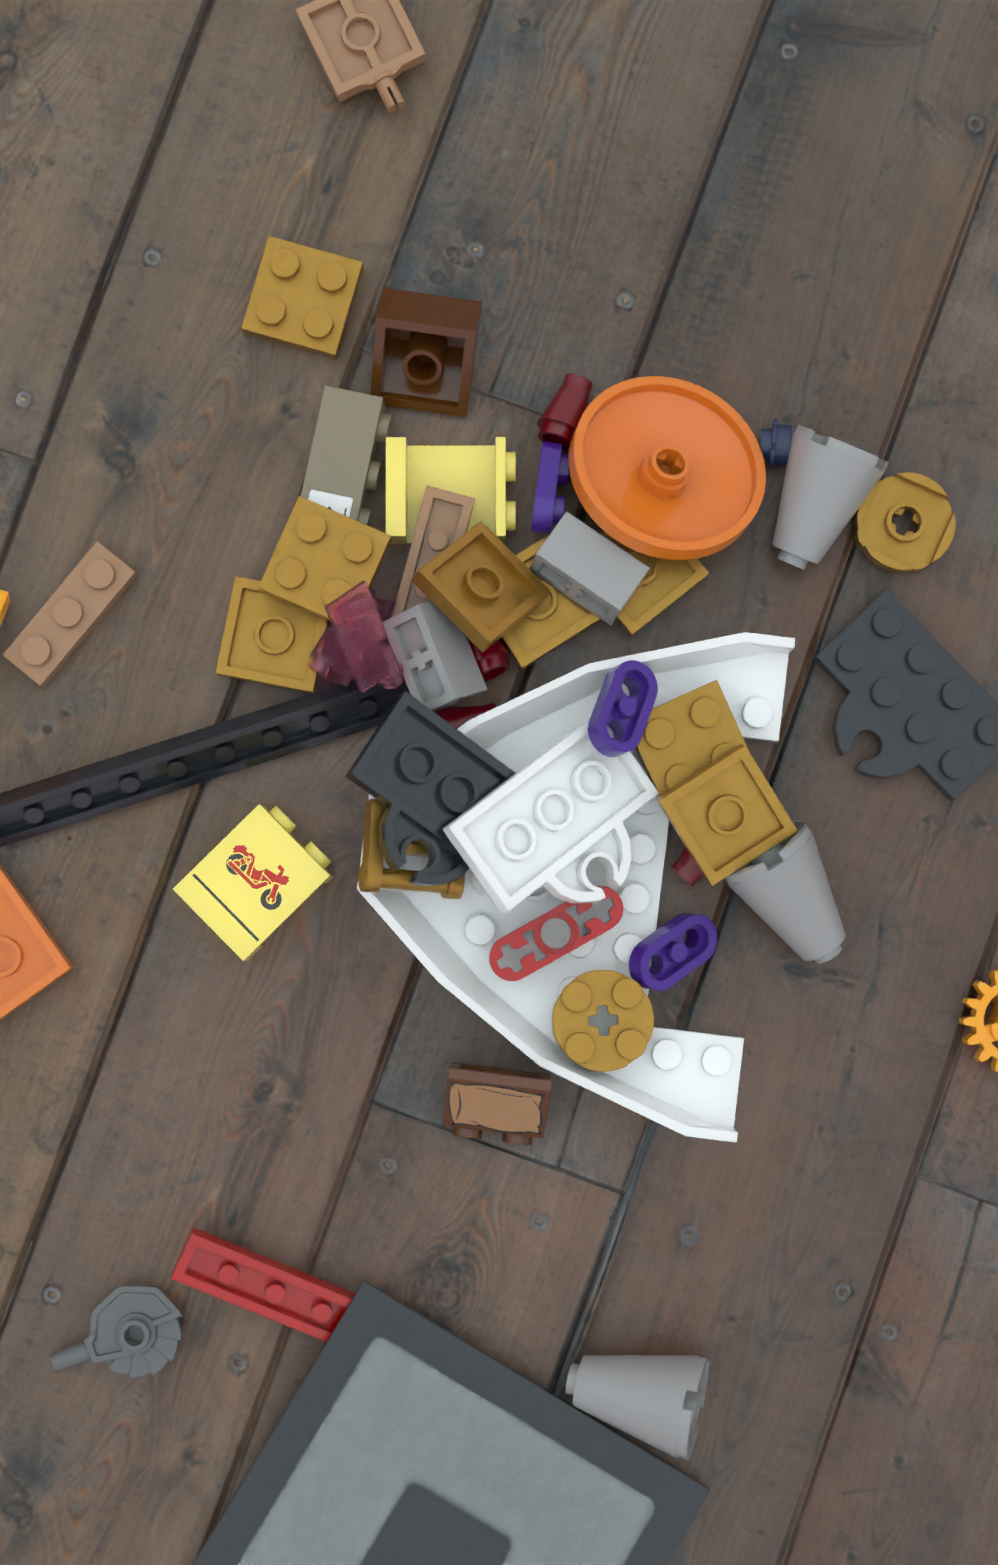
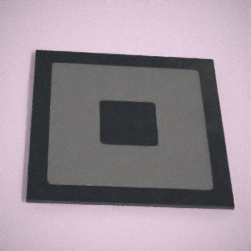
[192,1279,711,1565]

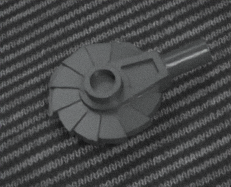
[50,1285,184,1378]

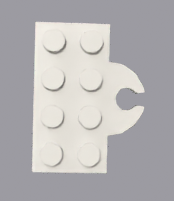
[442,716,659,913]

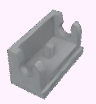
[530,511,650,626]
[382,601,488,711]

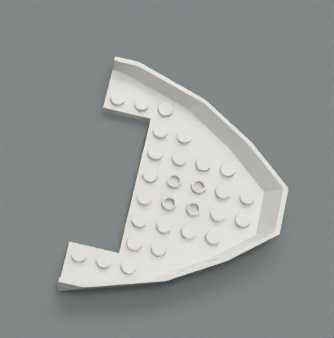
[357,632,795,1143]

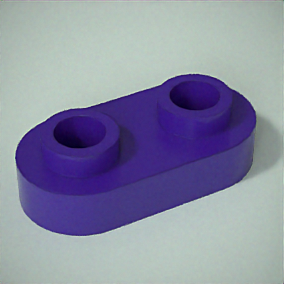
[531,441,569,535]
[588,660,658,757]
[629,913,717,991]

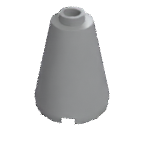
[772,425,889,570]
[724,819,846,964]
[565,1355,709,1460]

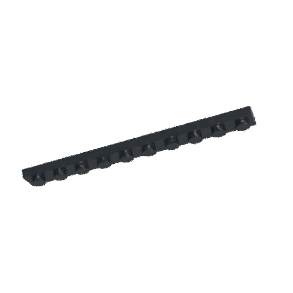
[0,665,411,847]

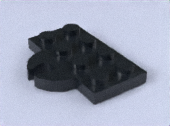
[813,589,998,801]
[345,691,515,887]

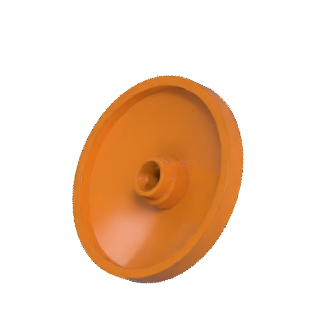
[569,376,766,560]

